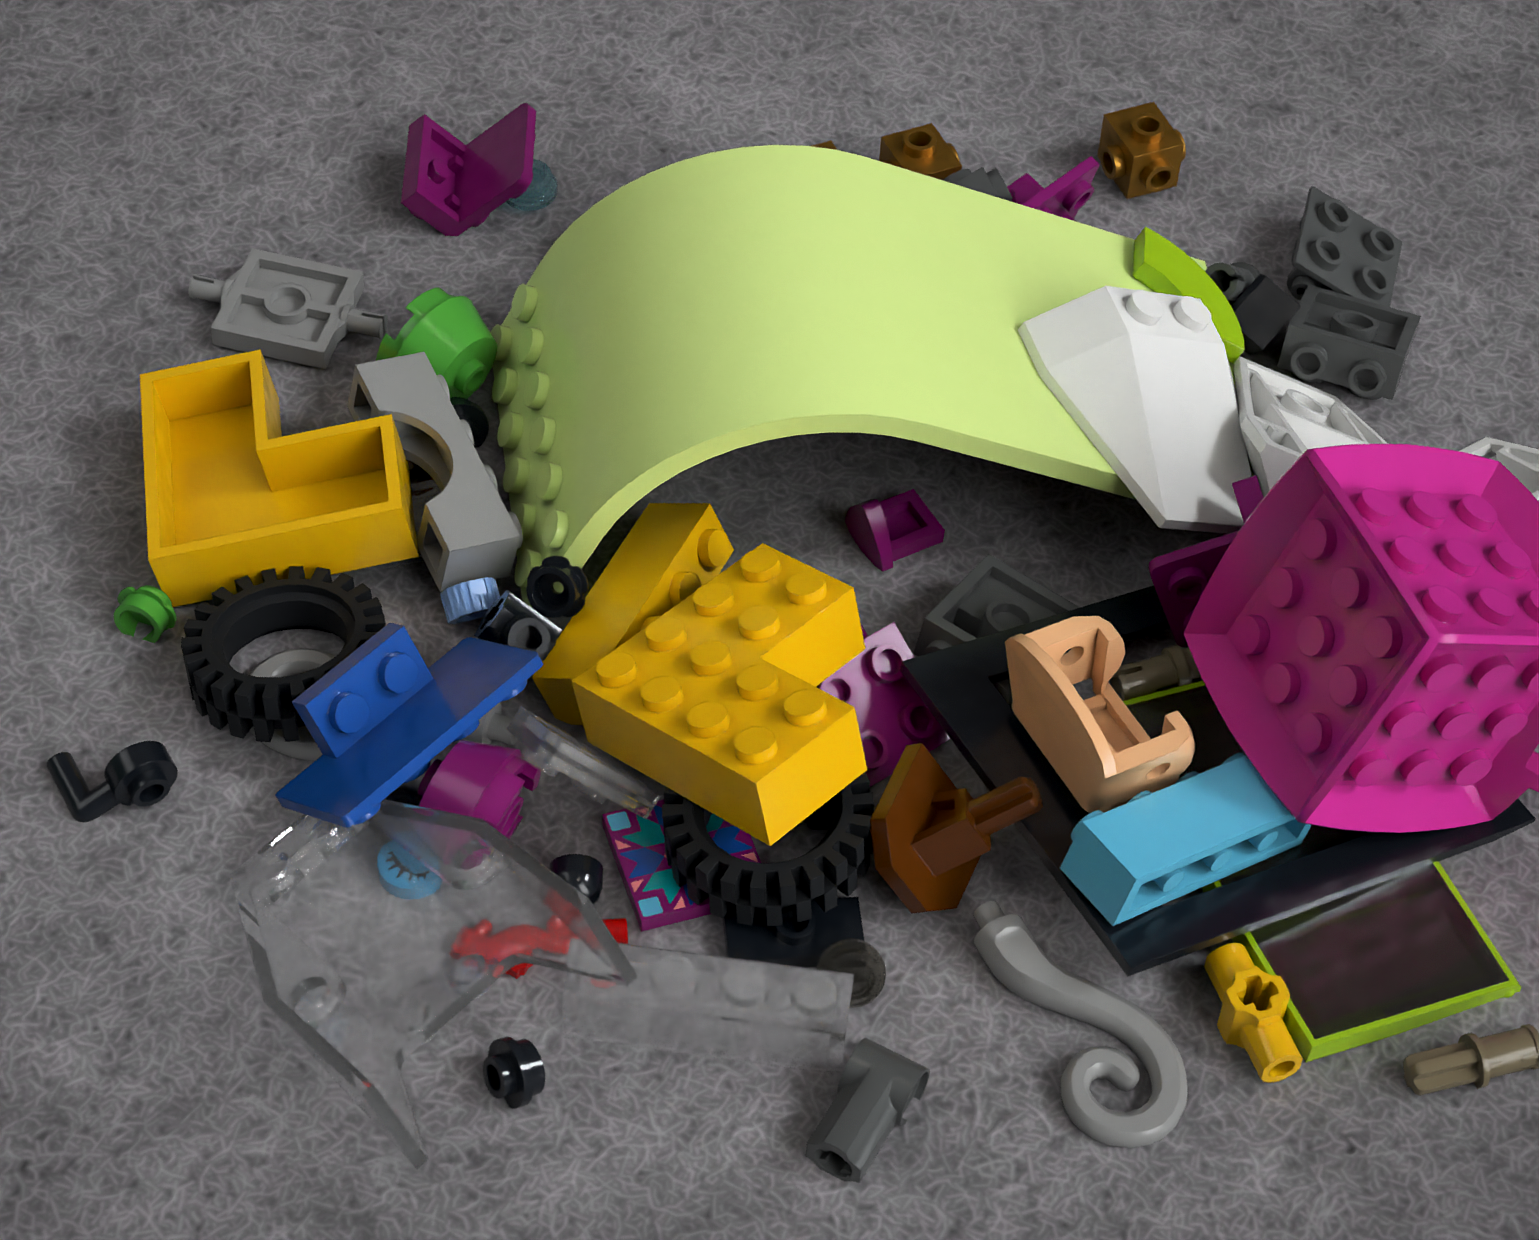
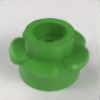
[113,585,177,643]

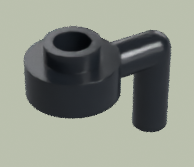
[47,741,178,823]

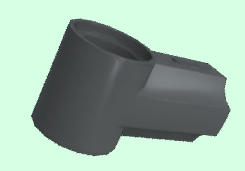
[806,1038,930,1183]

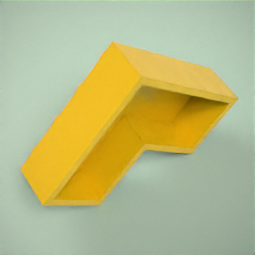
[140,349,419,607]
[572,543,867,846]

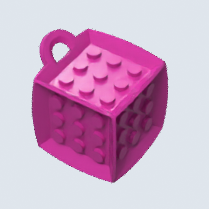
[1184,444,1539,833]

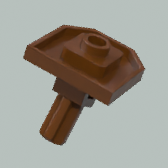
[870,743,1043,914]

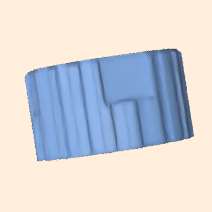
[440,577,500,624]

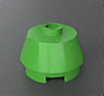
[376,287,497,399]

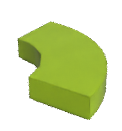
[1133,226,1245,364]

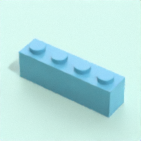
[1060,752,1311,926]

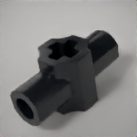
[474,590,562,661]

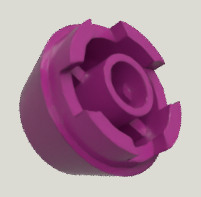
[414,740,541,876]

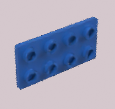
[275,623,543,828]

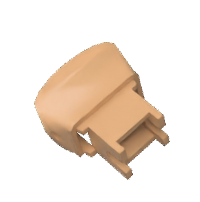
[1005,616,1195,813]

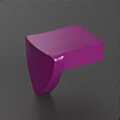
[845,489,945,572]

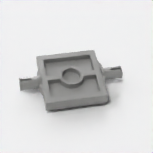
[188,248,388,369]

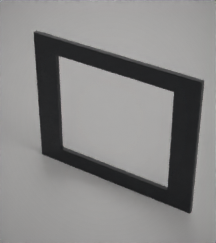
[900,585,1536,976]

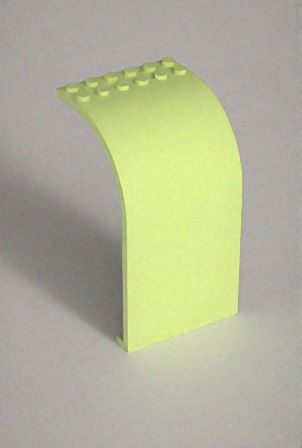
[491,145,1254,608]

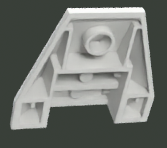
[1018,286,1252,534]
[1233,356,1388,497]

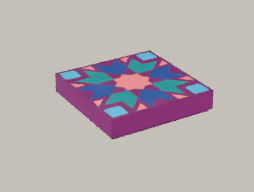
[602,799,761,932]

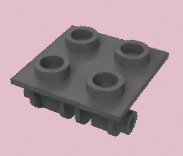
[1287,186,1402,307]

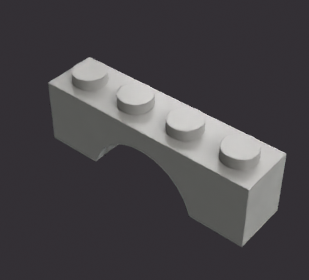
[347,352,523,592]

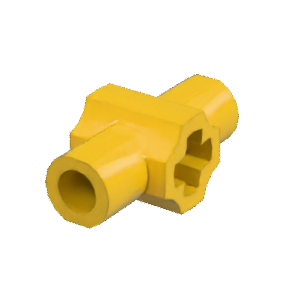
[1204,943,1303,1083]

